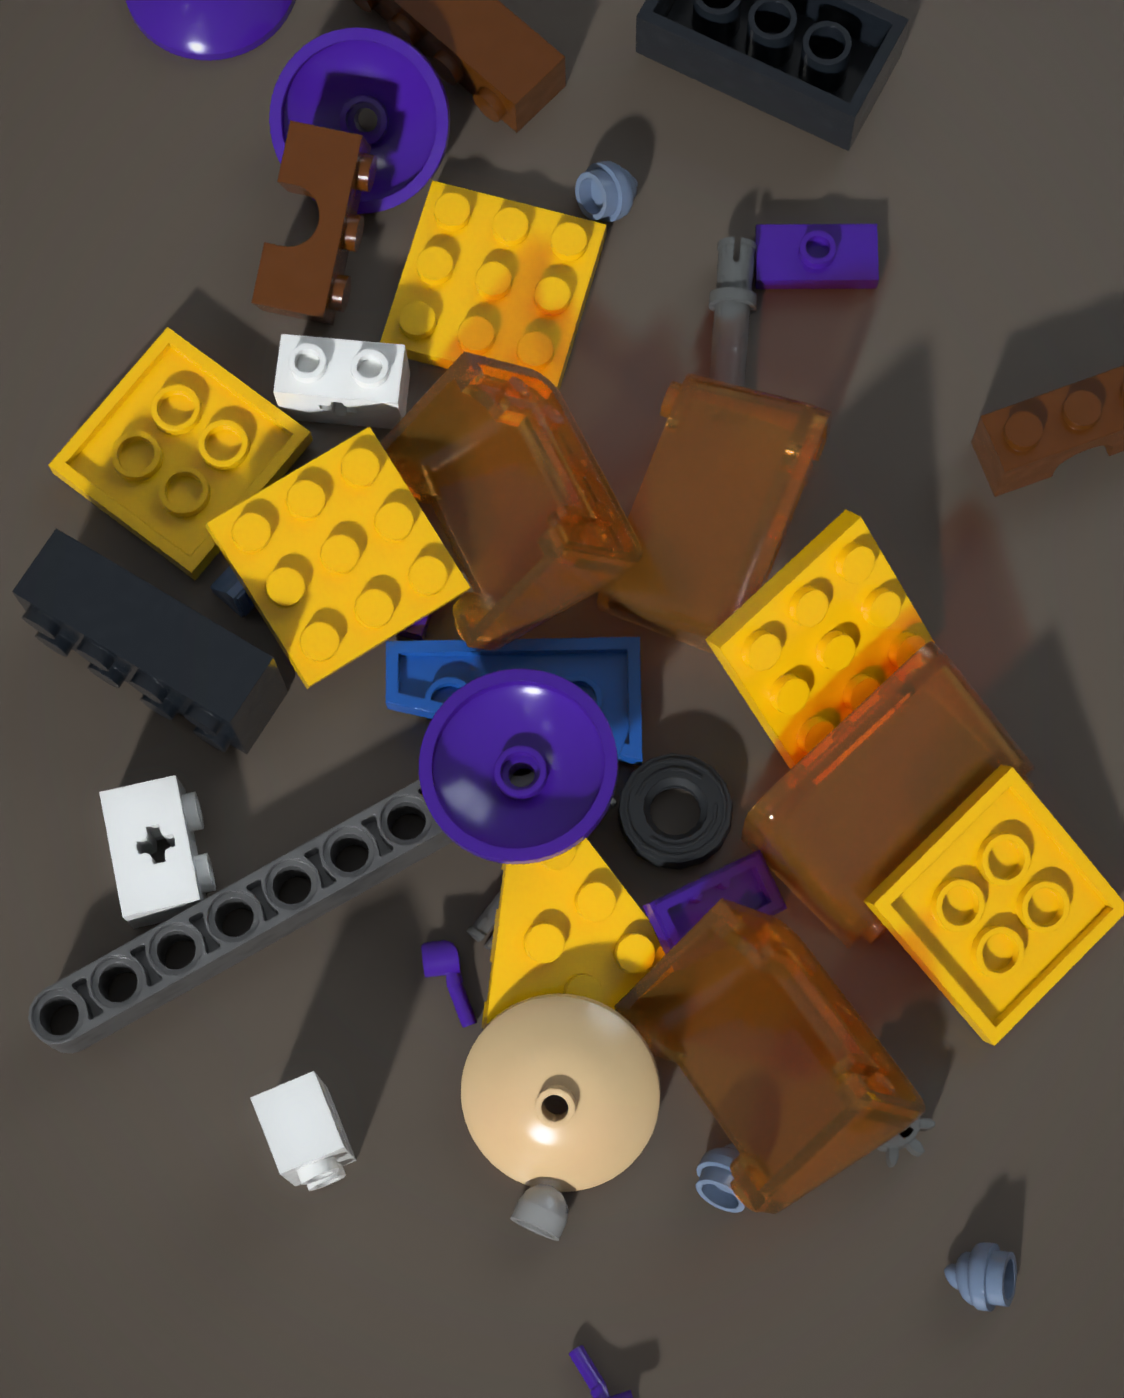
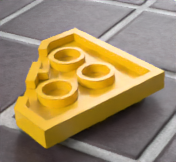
[481,838,670,1029]

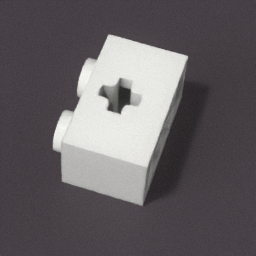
[273,334,410,430]
[99,775,216,929]
[250,1071,357,1191]

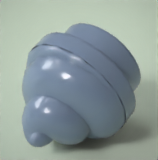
[575,161,638,223]
[696,1142,762,1213]
[944,1242,1017,1312]

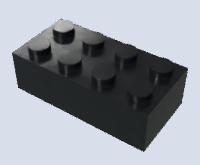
[636,0,909,151]
[12,528,288,754]

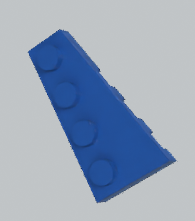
[386,637,643,766]

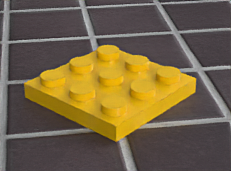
[380,180,607,397]
[48,327,313,580]
[206,426,471,689]
[705,509,939,777]
[863,764,1124,1046]

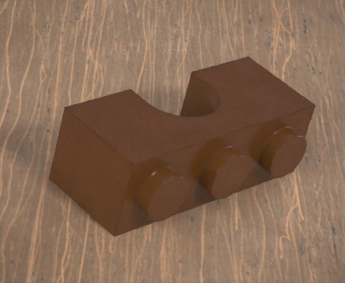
[251,120,377,326]
[971,365,1124,497]

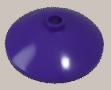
[126,0,296,61]
[269,27,450,214]
[419,668,618,864]

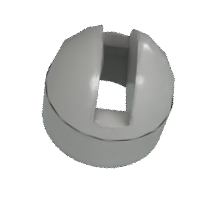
[510,1184,569,1241]

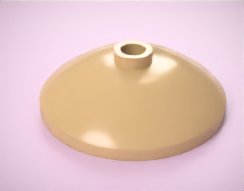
[461,993,661,1192]

